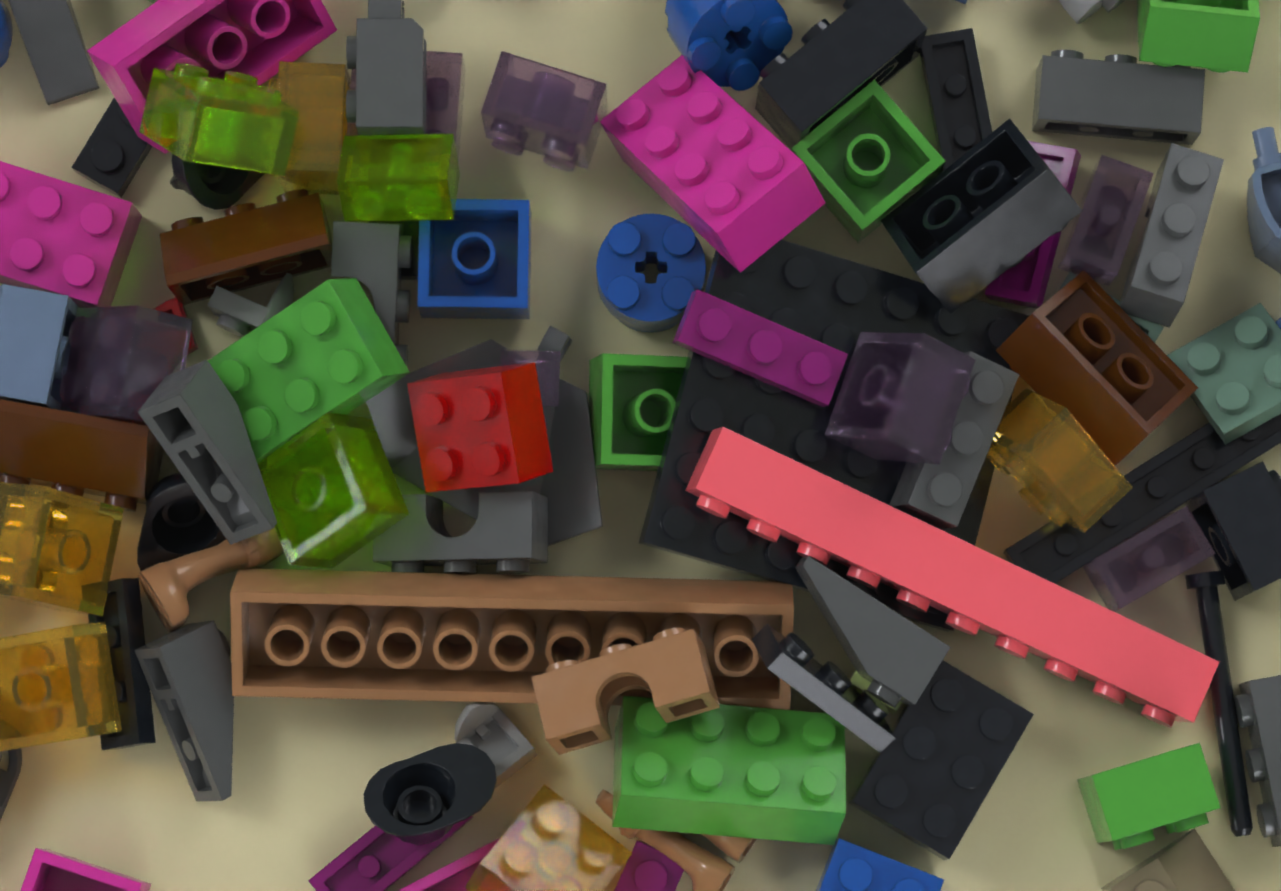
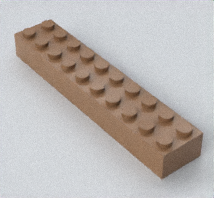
[230,568,794,710]

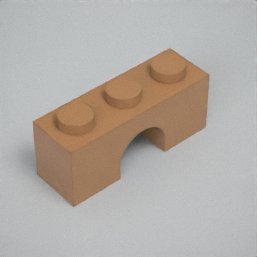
[531,628,720,755]

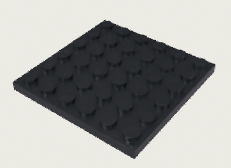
[639,239,1029,631]

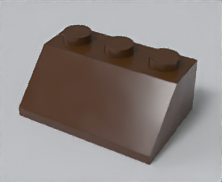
[159,189,332,305]
[996,270,1198,470]
[0,399,164,512]

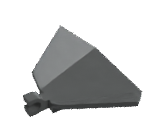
[366,326,603,546]

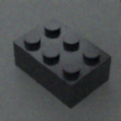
[755,0,928,149]
[881,119,1082,314]
[849,661,1034,860]

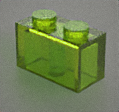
[337,134,460,221]

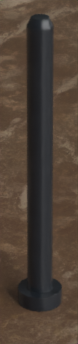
[1185,570,1253,837]

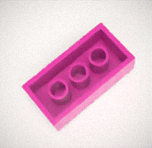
[87,0,337,154]
[599,55,825,273]
[0,161,142,317]

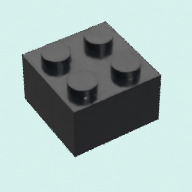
[1185,461,1281,601]

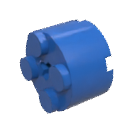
[665,0,793,91]
[596,214,706,333]

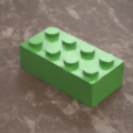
[208,278,410,471]
[612,696,846,845]

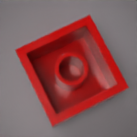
[407,362,553,493]

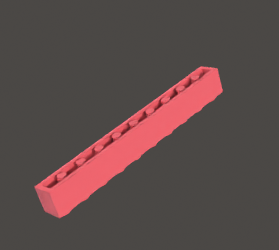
[685,427,1219,728]

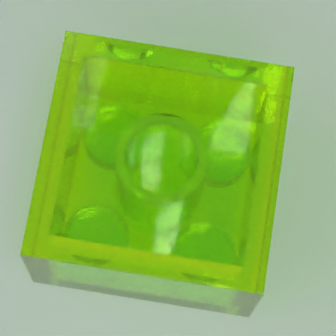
[139,63,300,176]
[258,412,409,569]

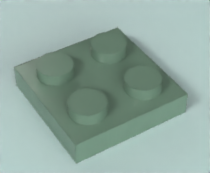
[1167,303,1281,445]

